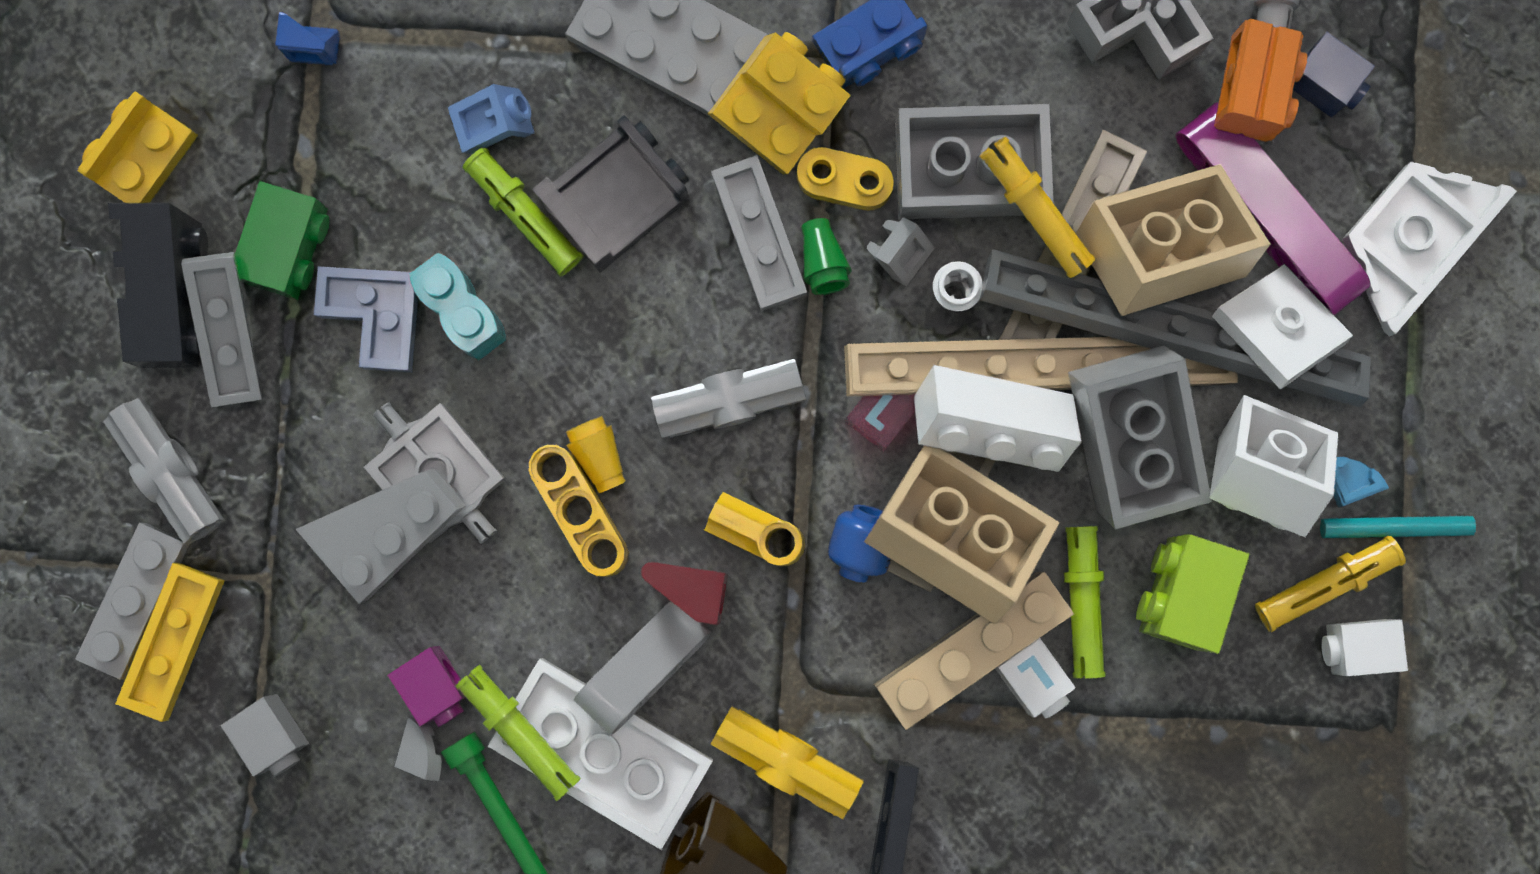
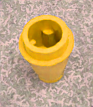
[566,416,625,493]

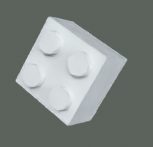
[1209,395,1338,537]

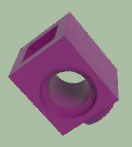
[387,646,467,728]

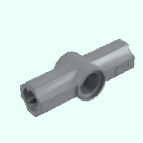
[651,359,806,439]
[103,398,224,544]

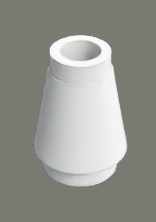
[933,262,983,311]

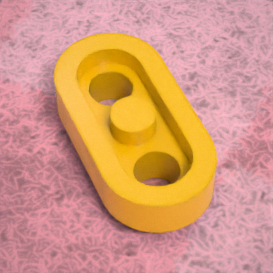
[797,147,894,211]

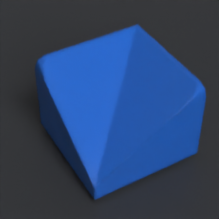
[275,12,340,65]

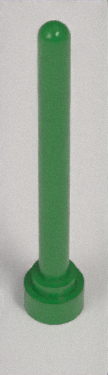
[440,731,548,874]

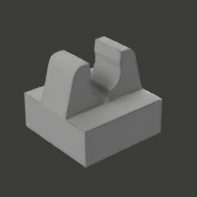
[867,217,935,286]

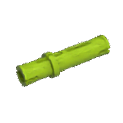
[462,147,584,277]
[1064,526,1106,678]
[455,664,581,801]

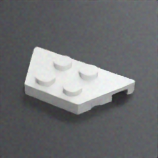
[1343,162,1517,336]

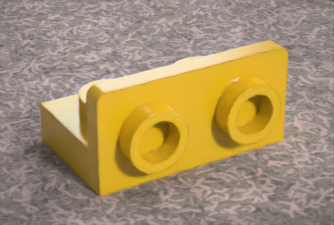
[78,91,198,203]

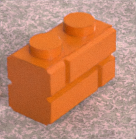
[1214,19,1307,142]

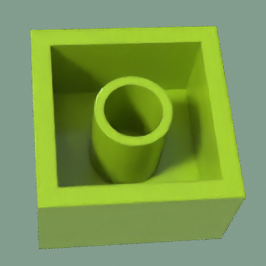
[1136,534,1249,654]

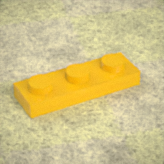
[115,563,225,722]

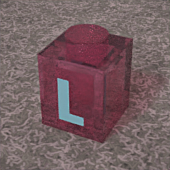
[845,394,915,453]

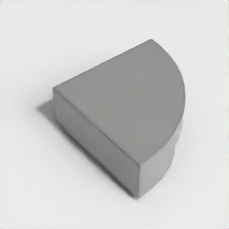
[395,718,442,781]

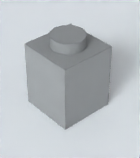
[220,694,309,777]

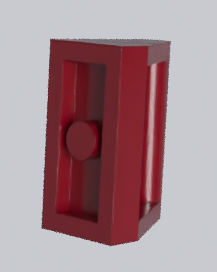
[641,562,728,625]

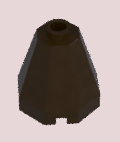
[660,791,788,874]

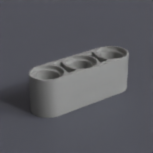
[574,601,712,736]

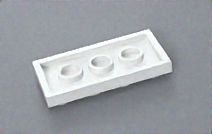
[488,658,713,850]

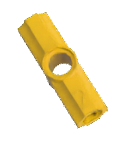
[711,706,864,819]

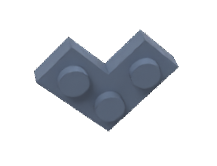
[314,266,418,373]

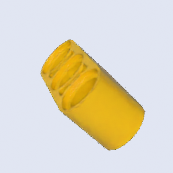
[529,445,629,577]

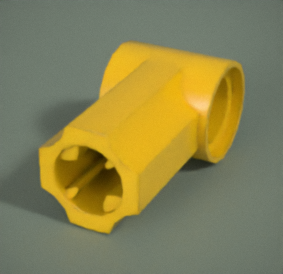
[704,492,805,566]

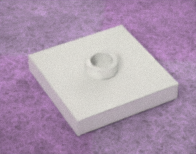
[1212,264,1353,390]

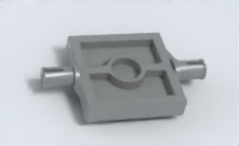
[364,402,506,544]

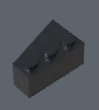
[108,203,208,368]

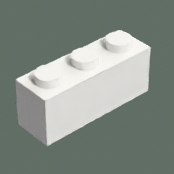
[914,365,1081,472]

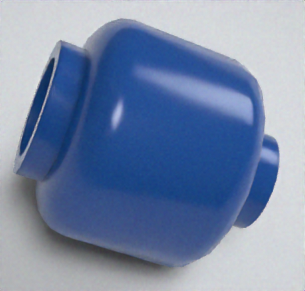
[827,505,892,582]

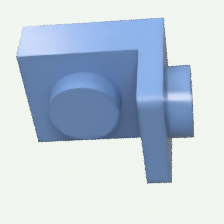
[448,84,534,154]

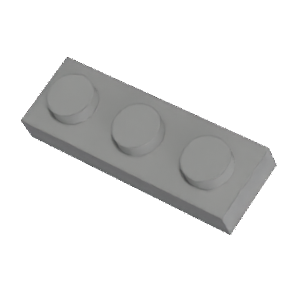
[711,155,807,311]
[181,252,262,407]
[75,522,190,680]

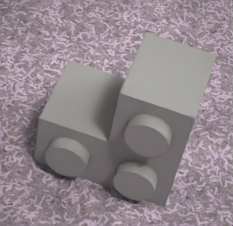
[1067,0,1213,80]

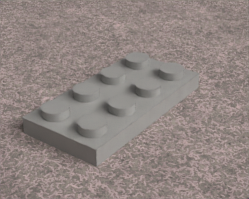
[565,0,768,118]

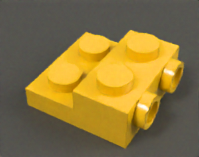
[708,32,851,175]

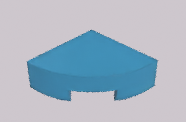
[1334,457,1389,507]

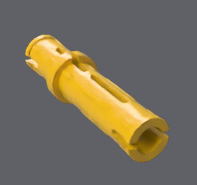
[979,136,1095,278]
[1255,535,1406,632]

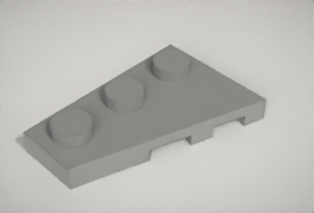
[296,468,466,604]

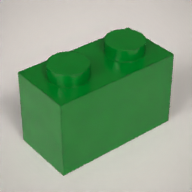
[235,181,330,300]

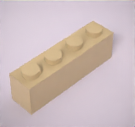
[874,572,1074,730]

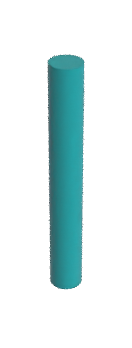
[1320,516,1476,538]

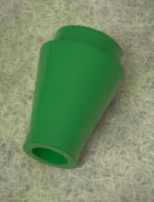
[801,218,852,295]

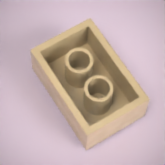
[1076,164,1270,316]
[864,445,1060,624]

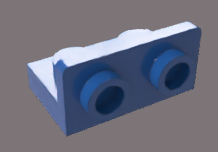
[812,0,928,89]

